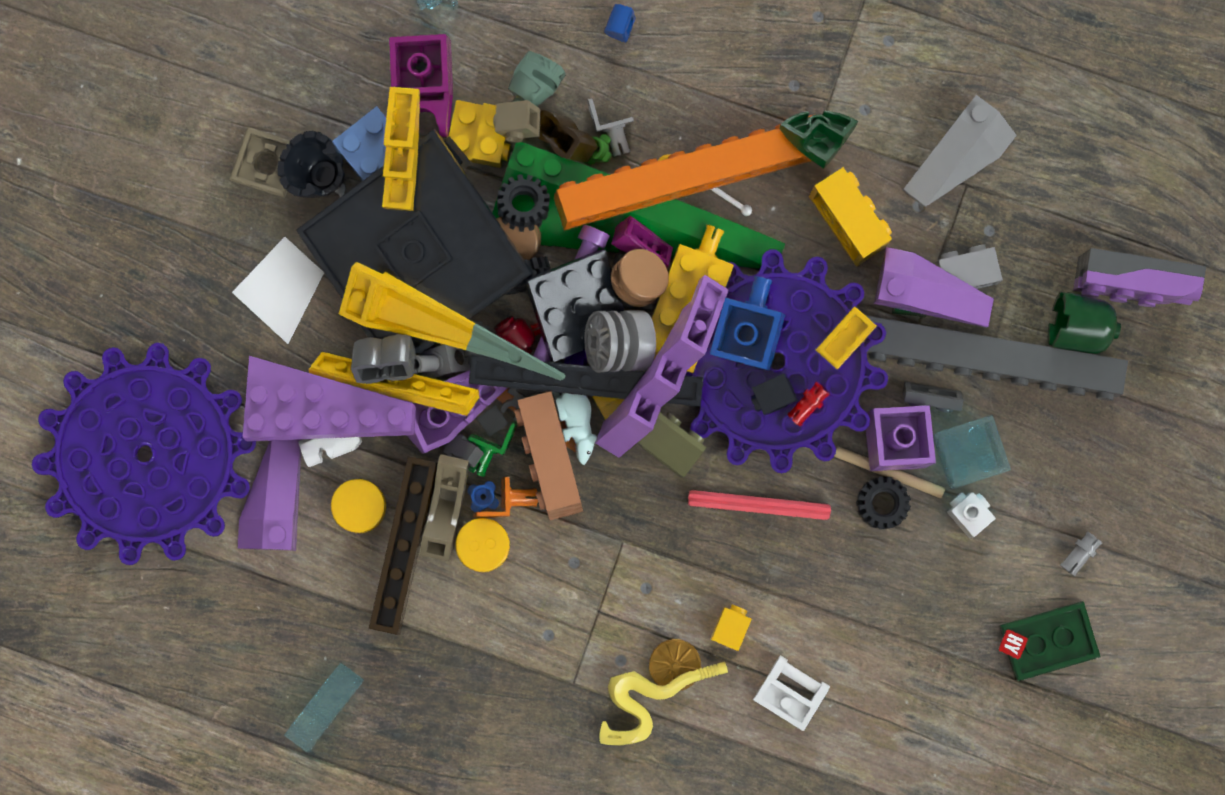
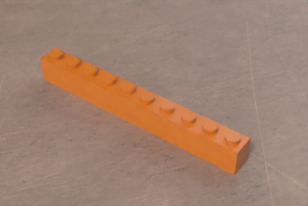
[554,114,816,230]

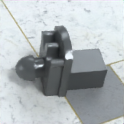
[442,434,484,467]

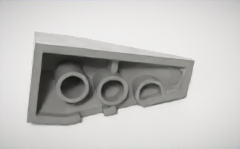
[903,95,1017,207]

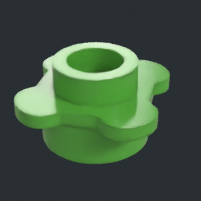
[588,134,611,164]

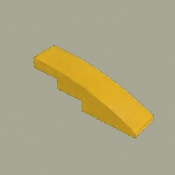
[382,87,420,211]

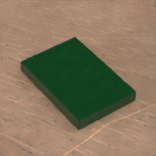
[999,601,1101,681]

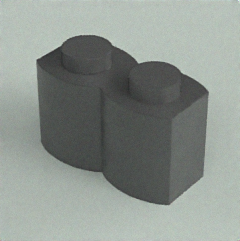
[351,334,416,384]

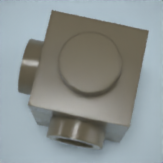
[493,100,540,142]

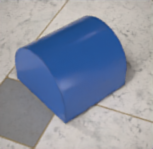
[604,4,636,43]

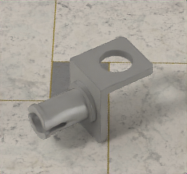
[587,98,634,157]
[414,344,470,379]

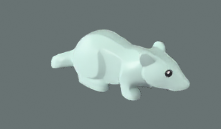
[553,392,597,465]

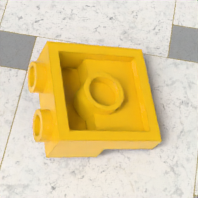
[448,100,511,168]

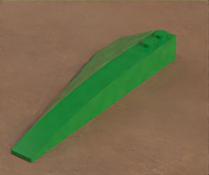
[492,142,785,269]

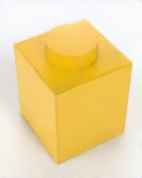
[710,604,752,651]

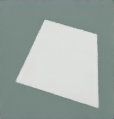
[232,237,324,344]

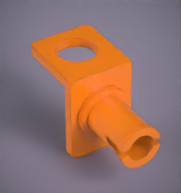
[473,477,538,518]

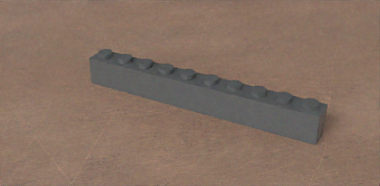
[866,316,1128,401]

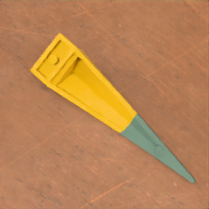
[339,262,565,380]

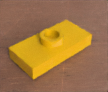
[816,306,877,370]

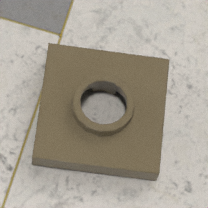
[229,126,290,199]

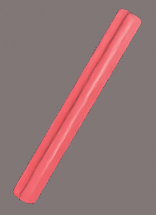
[688,490,831,520]

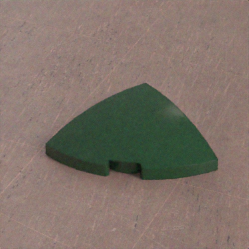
[779,110,858,169]

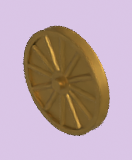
[649,639,701,691]

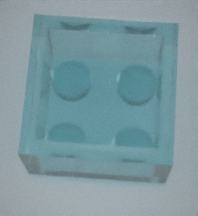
[933,415,1011,490]

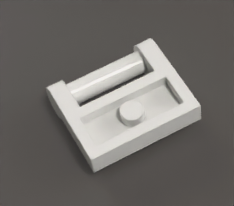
[753,655,830,731]

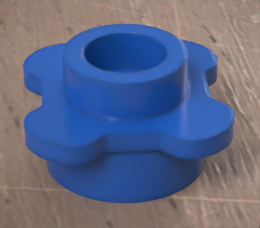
[467,481,499,512]

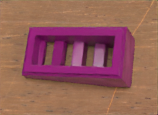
[611,216,673,268]

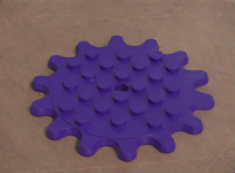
[685,249,888,473]
[32,343,256,565]

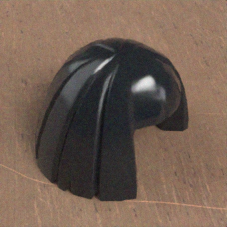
[277,131,345,198]

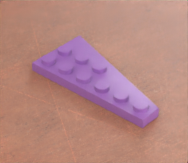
[242,356,416,441]

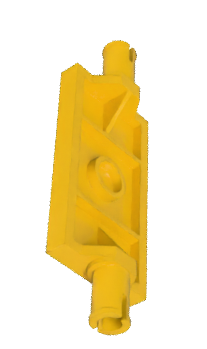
[651,225,734,373]

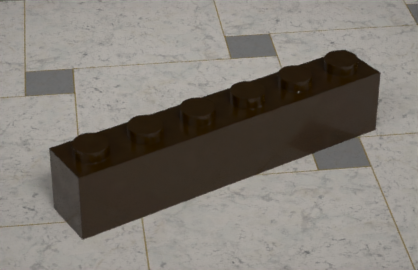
[368,456,438,635]

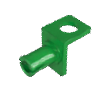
[467,421,518,477]

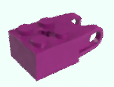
[389,34,453,137]

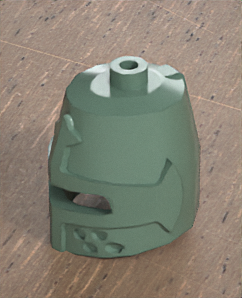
[508,51,566,107]

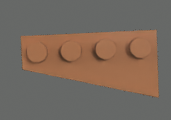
[514,391,583,521]

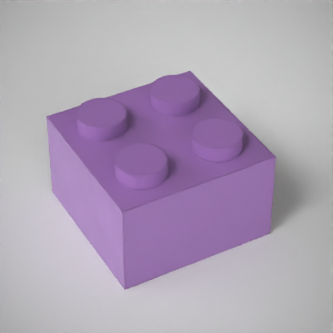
[866,405,936,471]

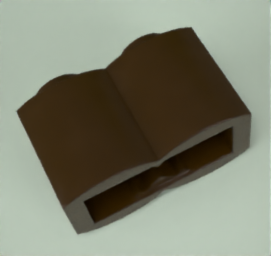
[538,110,598,163]

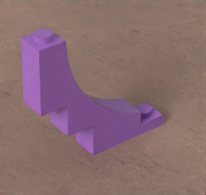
[595,275,729,458]

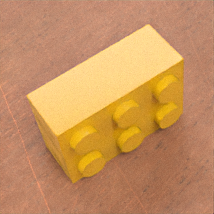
[809,167,892,267]

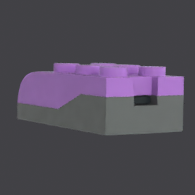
[1073,248,1206,307]

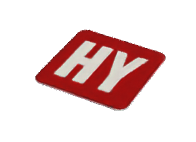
[999,630,1028,659]

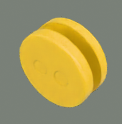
[331,479,386,533]
[455,518,510,572]

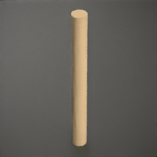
[834,446,945,498]

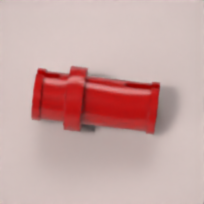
[787,382,830,427]

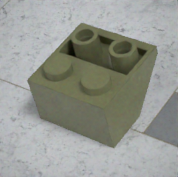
[637,412,706,479]

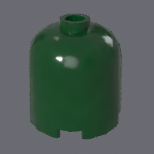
[1047,292,1121,354]

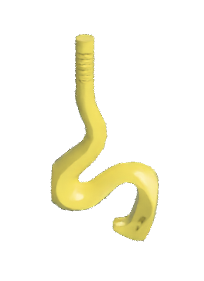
[599,662,728,746]

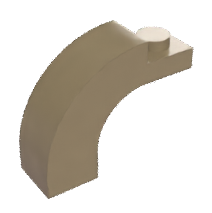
[420,454,469,561]

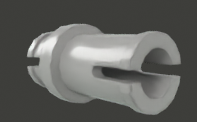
[1060,531,1102,577]

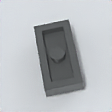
[902,381,964,413]

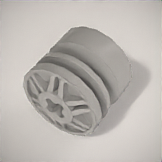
[584,310,656,372]

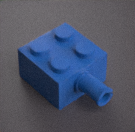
[710,276,785,371]

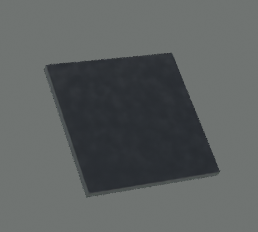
[296,129,533,355]

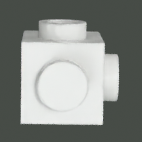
[947,492,996,538]

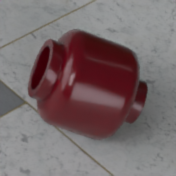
[494,316,535,354]

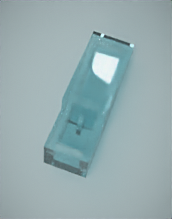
[284,663,364,753]

